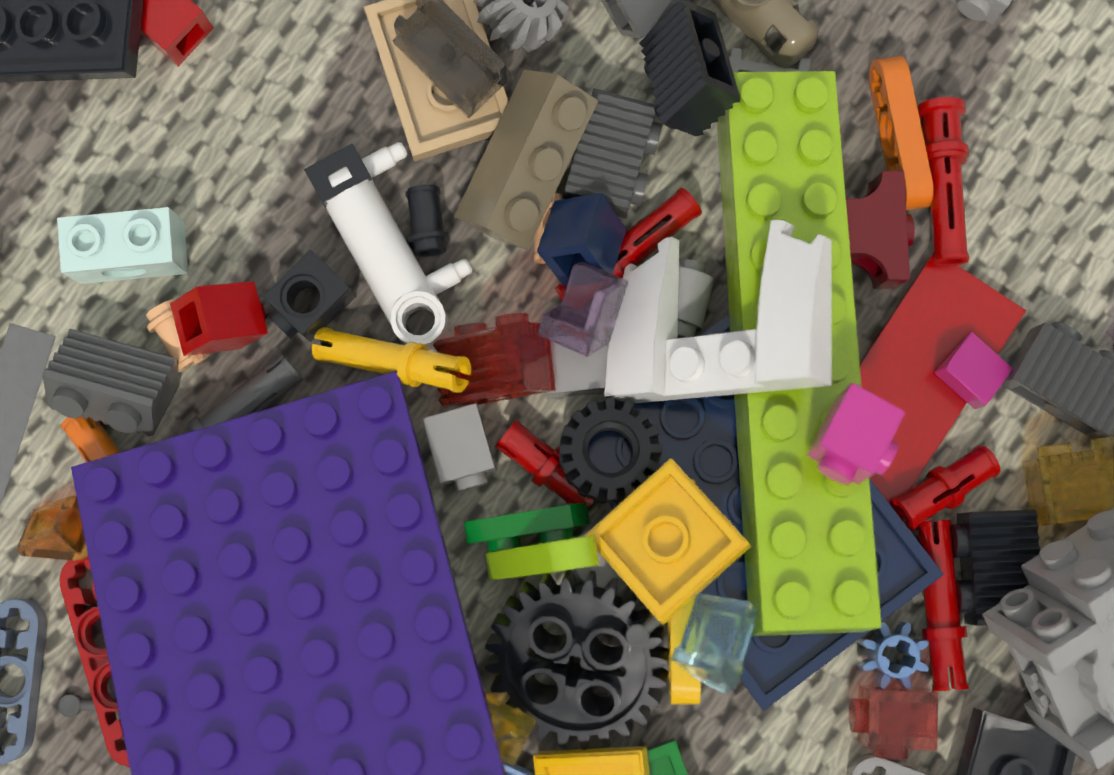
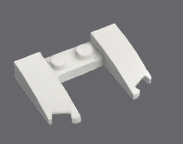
[604,219,832,403]

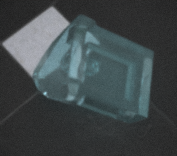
[671,593,758,693]

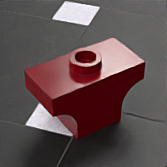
[846,171,915,289]

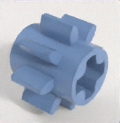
[857,621,929,689]

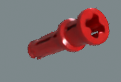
[917,97,969,266]

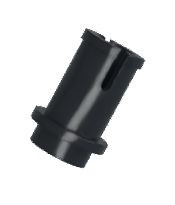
[405,184,450,257]

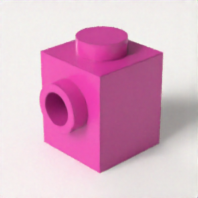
[806,383,906,485]

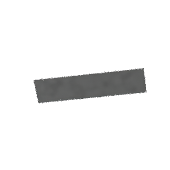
[0,323,56,506]

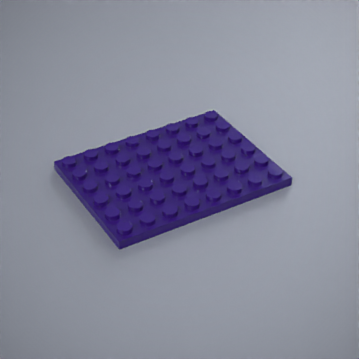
[71,371,507,775]

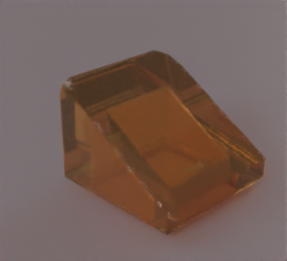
[16,495,88,561]

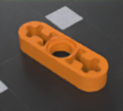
[869,55,933,211]

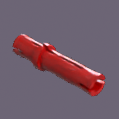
[555,187,702,315]
[916,520,969,691]

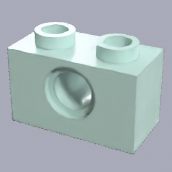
[57,207,188,284]

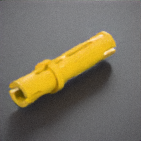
[312,327,471,393]

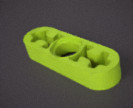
[485,535,599,581]

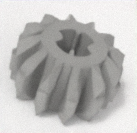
[473,0,569,53]

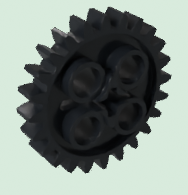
[485,569,670,750]

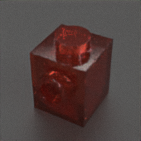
[849,685,938,759]

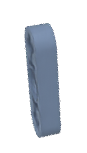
[0,599,47,764]

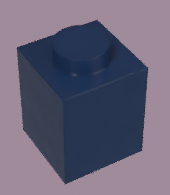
[537,193,627,286]

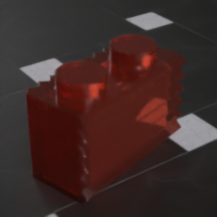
[433,313,556,406]

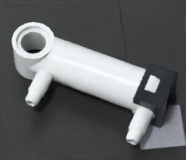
[304,142,473,351]

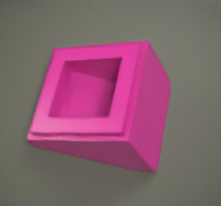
[934,332,1013,409]

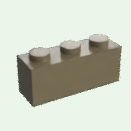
[454,70,599,250]

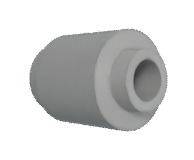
[678,258,714,339]

